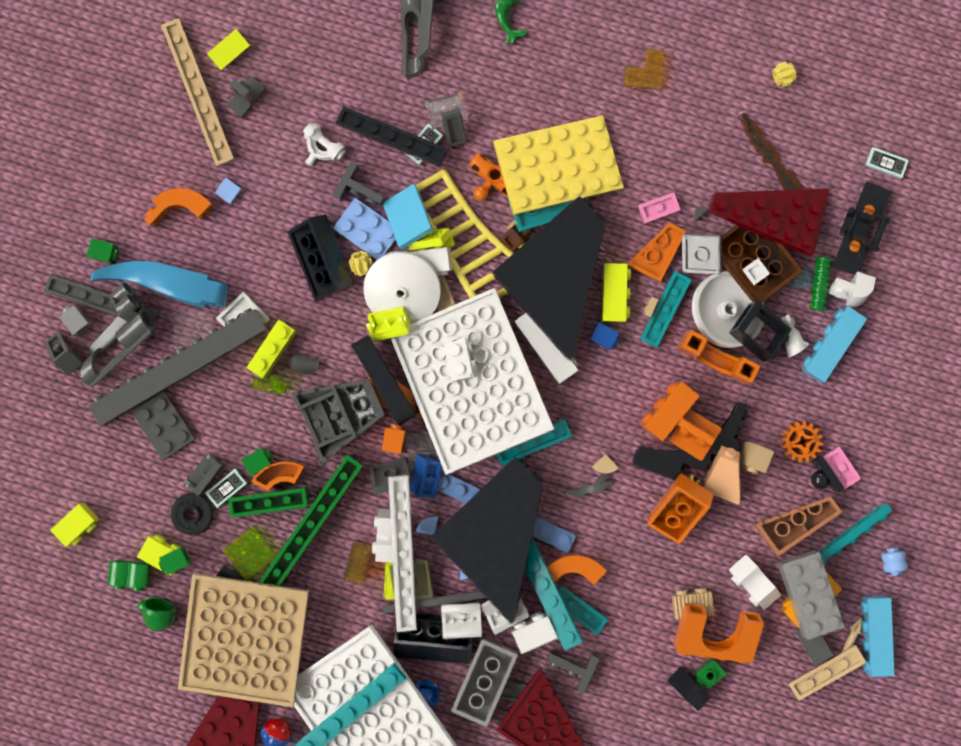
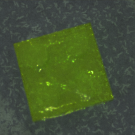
[222,526,277,580]

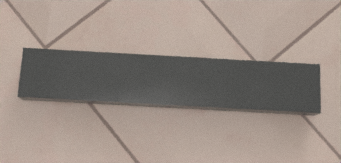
[44,274,160,320]
[382,591,486,614]

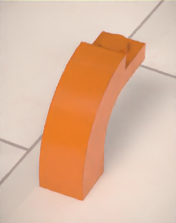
[144,188,215,227]
[547,554,607,585]

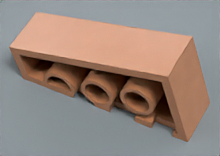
[753,496,842,557]

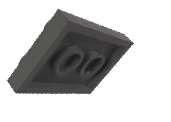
[132,391,196,460]

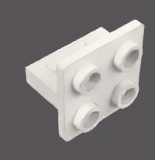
[480,598,530,635]
[441,603,482,639]

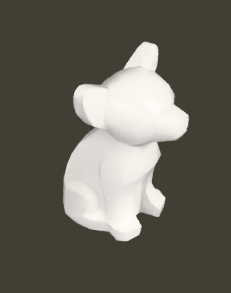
[781,314,810,358]

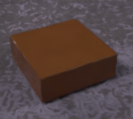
[500,225,527,252]

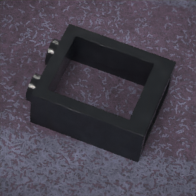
[729,300,792,362]

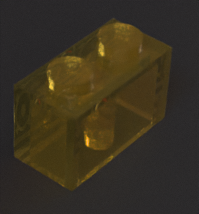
[343,540,372,585]

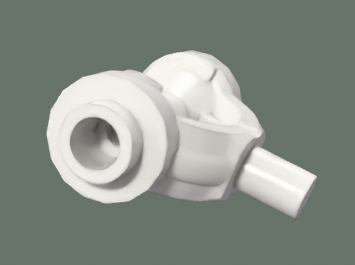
[303,123,346,166]

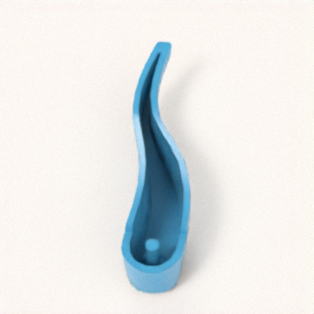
[90,261,229,308]

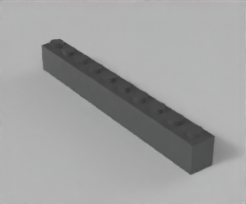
[88,308,269,426]

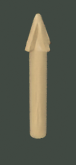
[842,618,862,652]

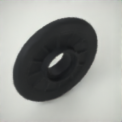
[171,493,213,535]

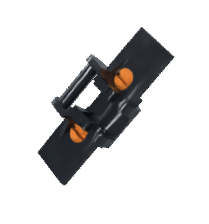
[832,181,891,275]

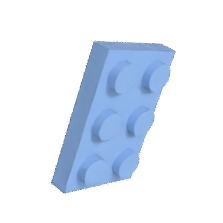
[333,198,396,260]

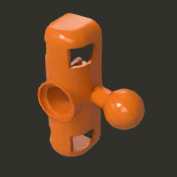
[469,153,507,201]

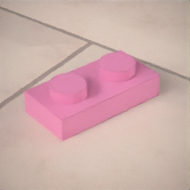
[637,192,681,224]
[822,446,861,489]

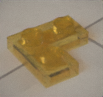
[623,49,665,90]

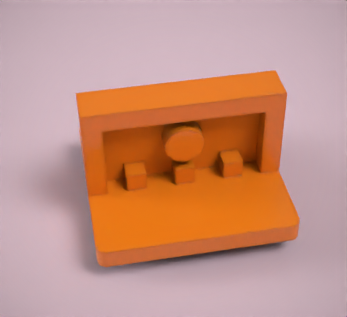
[669,409,721,461]

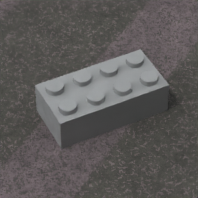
[777,550,845,640]
[451,636,518,727]

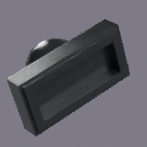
[811,457,844,493]

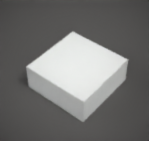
[742,258,770,285]

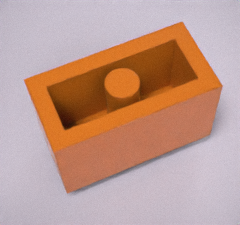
[381,424,407,454]

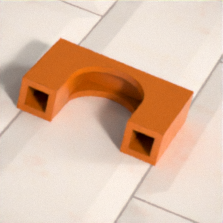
[676,330,761,385]
[674,603,764,664]

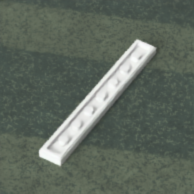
[388,475,417,632]

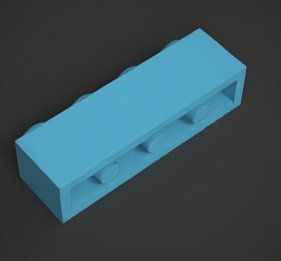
[801,306,867,383]
[860,596,894,677]

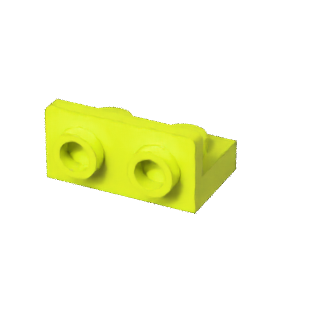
[408,228,455,251]

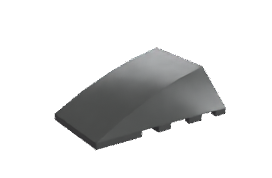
[291,379,385,463]

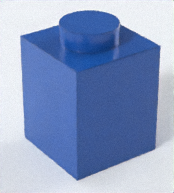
[589,322,620,350]

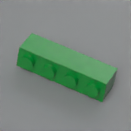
[228,487,310,518]

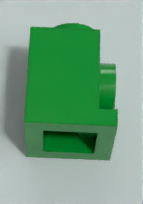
[694,658,727,689]

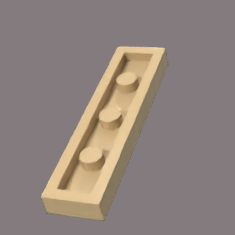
[788,645,867,701]

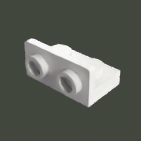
[444,337,477,382]

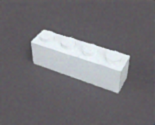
[514,313,578,384]

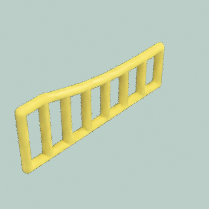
[416,169,514,299]

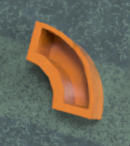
[251,461,306,491]

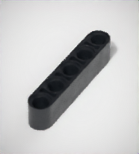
[351,335,416,425]

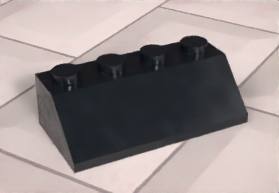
[287,214,354,302]
[393,613,473,664]

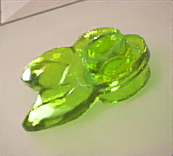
[251,375,287,394]

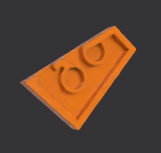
[627,222,686,283]

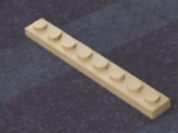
[161,18,235,167]

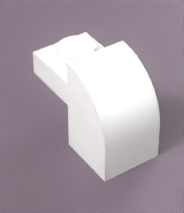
[829,272,876,307]

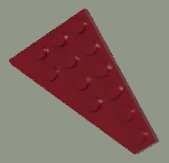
[708,188,829,257]
[496,668,585,746]
[186,696,260,746]

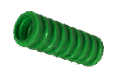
[809,257,833,311]

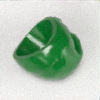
[138,597,177,632]

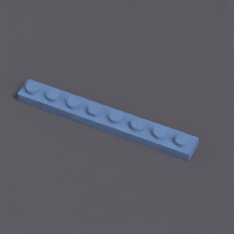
[437,470,576,553]

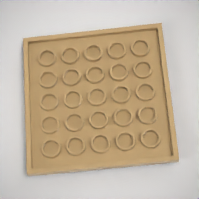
[178,573,309,707]

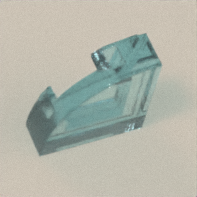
[791,268,811,290]

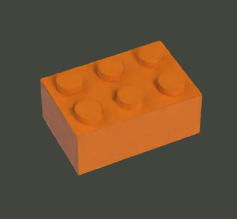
[640,381,699,441]
[647,474,714,544]

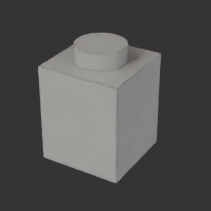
[59,305,93,336]

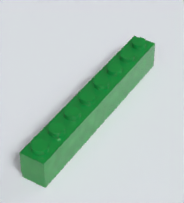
[258,454,364,586]

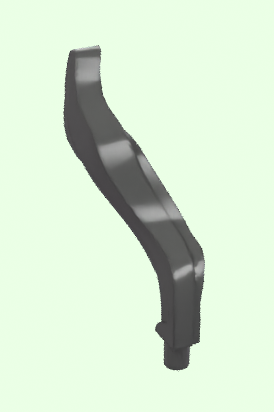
[565,475,613,497]

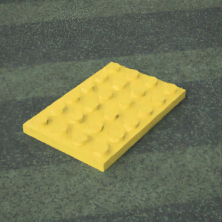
[493,115,624,216]

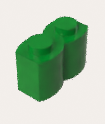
[108,560,151,591]

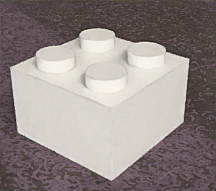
[511,610,557,654]

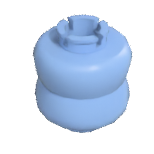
[881,547,908,576]

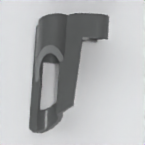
[401,0,445,78]
[80,282,157,387]

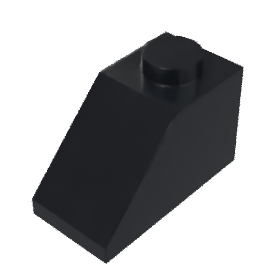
[667,667,711,711]

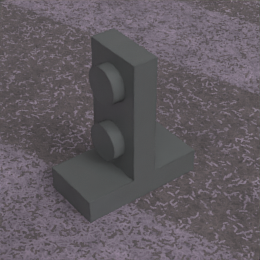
[227,76,266,119]
[332,162,385,206]
[547,651,600,694]

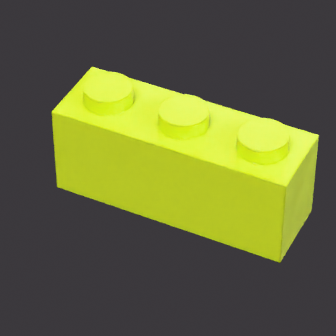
[601,263,631,323]
[246,320,297,379]

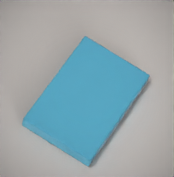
[382,184,434,249]

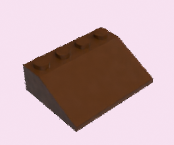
[721,225,803,303]

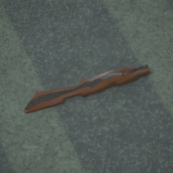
[738,113,803,190]

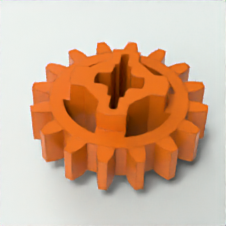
[780,421,823,462]

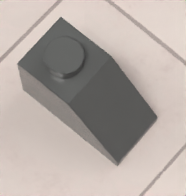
[44,331,83,375]

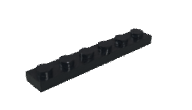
[336,106,448,168]

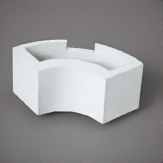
[372,509,393,562]
[729,555,781,610]

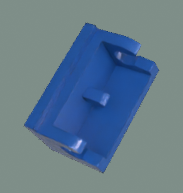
[409,454,442,498]

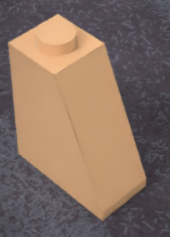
[703,446,741,505]

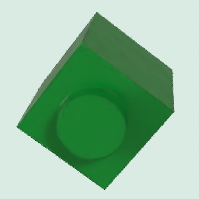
[86,238,119,264]
[241,447,274,476]
[159,546,192,575]

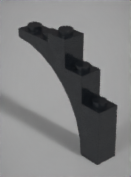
[631,402,748,480]

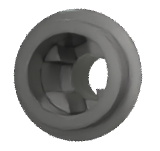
[291,354,319,373]

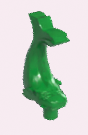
[495,0,527,45]

